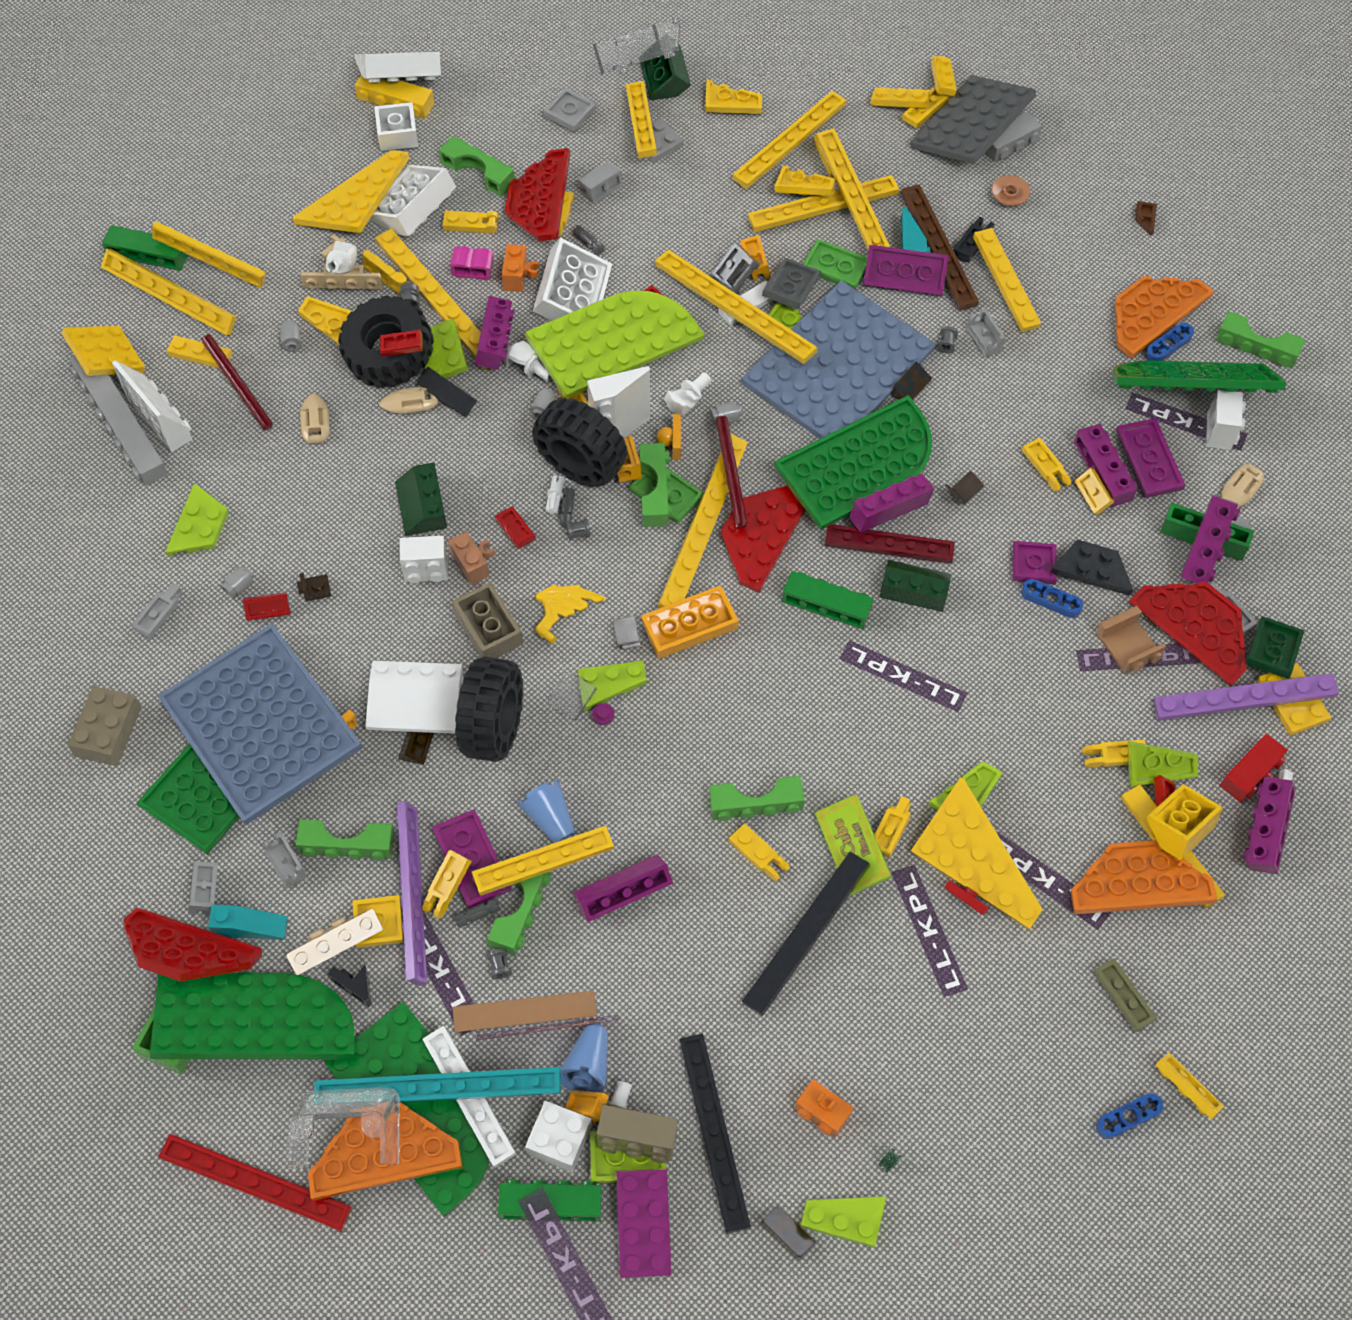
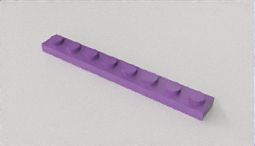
[1154,673,1339,721]
[396,801,427,986]

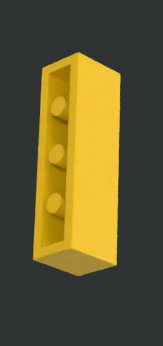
[355,75,434,119]

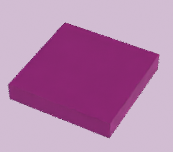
[1012,541,1057,585]

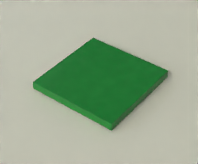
[136,744,240,855]

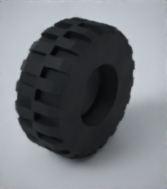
[338,296,434,388]
[532,398,627,487]
[455,656,523,762]

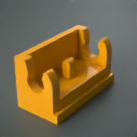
[740,235,771,281]
[617,435,642,483]

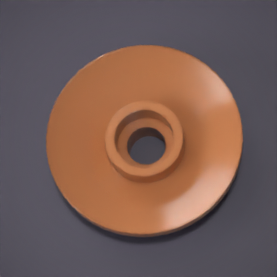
[992,175,1031,206]

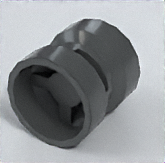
[400,283,420,307]

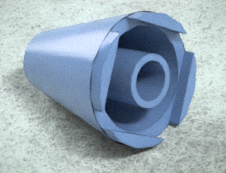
[518,779,575,843]
[560,1023,608,1093]

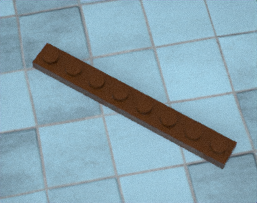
[901,184,979,311]

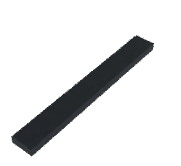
[742,852,870,1017]
[679,1033,751,1234]

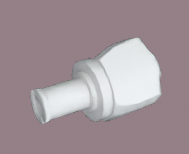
[326,241,357,273]
[505,341,552,382]
[664,372,711,416]

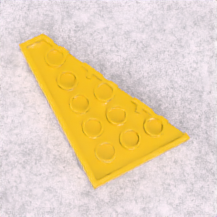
[292,150,410,233]
[911,777,1043,930]

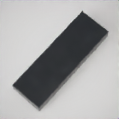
[417,366,477,418]

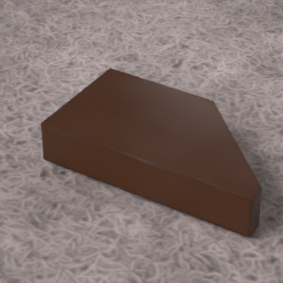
[1135,201,1157,236]

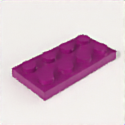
[864,245,949,295]
[1115,418,1186,498]
[432,809,512,909]
[616,1169,672,1278]

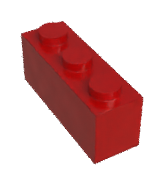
[1219,733,1288,803]

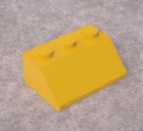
[1147,784,1223,860]

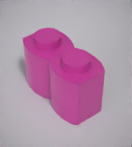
[450,246,494,280]

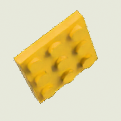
[61,326,146,376]

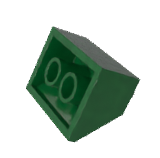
[639,35,691,100]
[395,462,447,536]
[879,560,951,612]

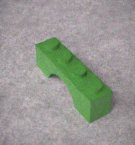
[439,136,515,197]
[1216,311,1305,369]
[639,443,673,527]
[709,776,805,821]
[296,819,395,861]
[487,872,552,956]

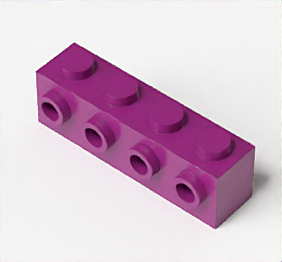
[474,296,515,370]
[1074,423,1137,508]
[849,473,935,533]
[1181,494,1241,583]
[1244,777,1296,875]
[573,854,673,922]

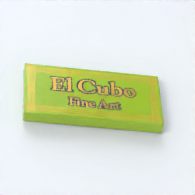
[815,794,892,896]

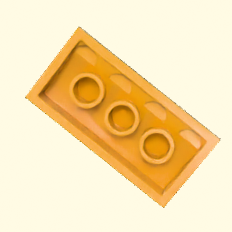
[641,585,739,659]

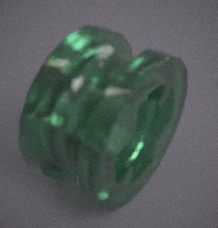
[878,1148,902,1174]

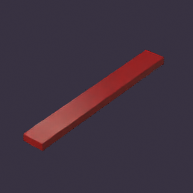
[158,1134,352,1232]

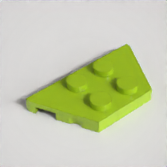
[165,484,229,557]

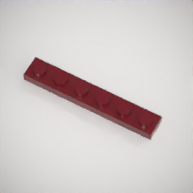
[824,524,955,564]

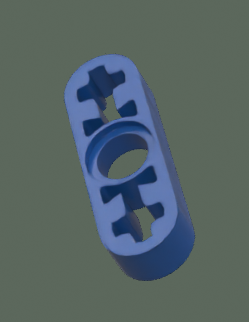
[1145,323,1194,360]
[1021,579,1083,618]
[1096,1093,1163,1139]

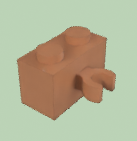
[448,531,495,586]

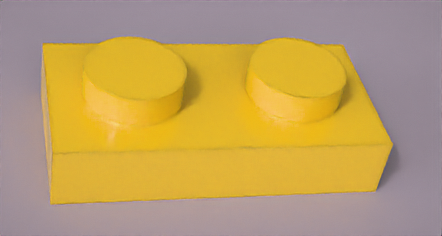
[1075,468,1114,515]

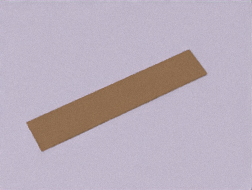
[453,991,597,1032]

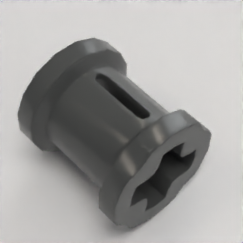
[937,326,958,353]
[566,518,591,541]
[487,949,512,980]

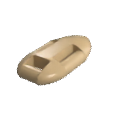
[379,386,439,414]
[300,393,330,444]
[1222,464,1264,508]

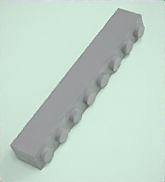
[69,356,168,486]

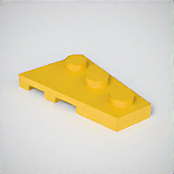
[705,79,762,114]
[775,165,836,197]
[298,296,353,345]

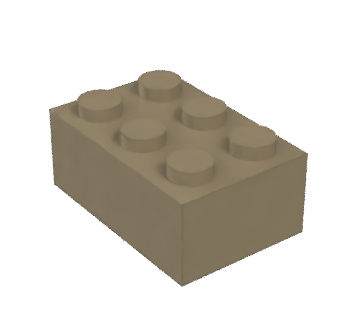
[452,582,523,658]
[68,686,142,766]
[597,1105,678,1163]

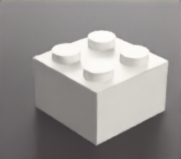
[374,102,418,151]
[1206,389,1246,450]
[400,536,448,583]
[525,1101,592,1173]

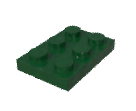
[1246,616,1305,679]

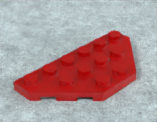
[505,148,571,241]
[720,485,805,593]
[1129,582,1247,687]
[123,907,262,981]

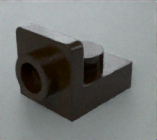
[297,573,332,602]

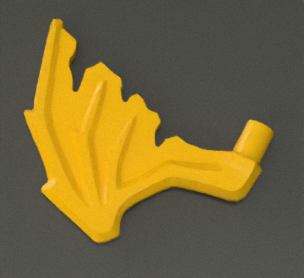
[535,584,606,644]

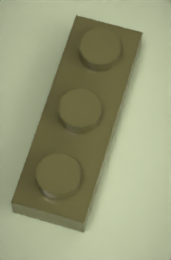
[1093,958,1157,1033]

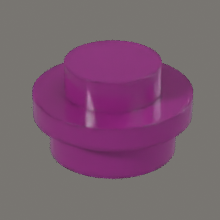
[592,703,614,725]

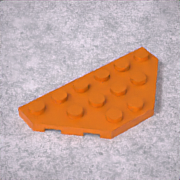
[1115,276,1214,359]
[1070,840,1217,915]
[308,1102,463,1200]

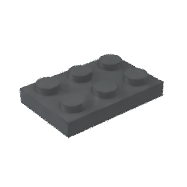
[762,258,821,310]

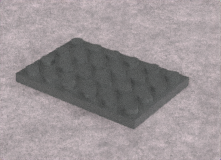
[910,75,1036,164]

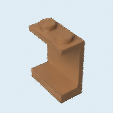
[1096,606,1166,674]

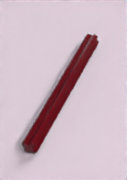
[202,334,273,431]
[716,415,748,528]

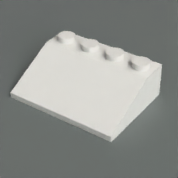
[354,52,441,82]
[370,165,456,236]
[533,238,612,320]
[112,360,192,452]
[587,366,650,438]
[366,661,463,734]

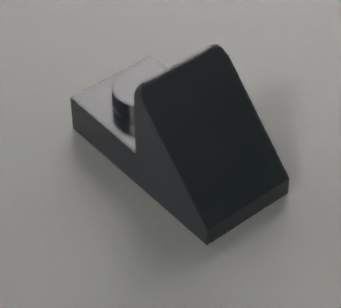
[328,965,372,1008]

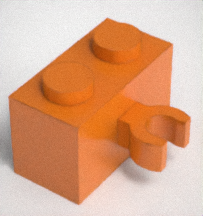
[502,244,539,292]
[795,1079,854,1138]

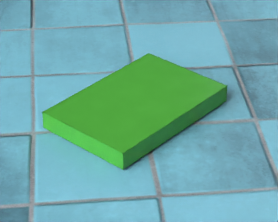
[803,239,868,289]
[629,467,704,525]

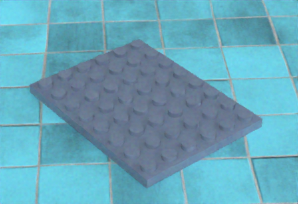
[741,280,936,439]
[158,623,363,826]

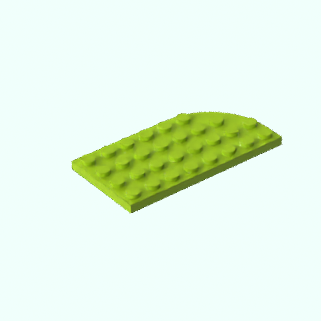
[525,291,705,399]

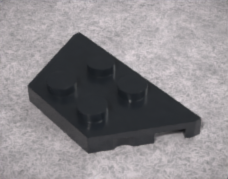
[1050,539,1133,595]

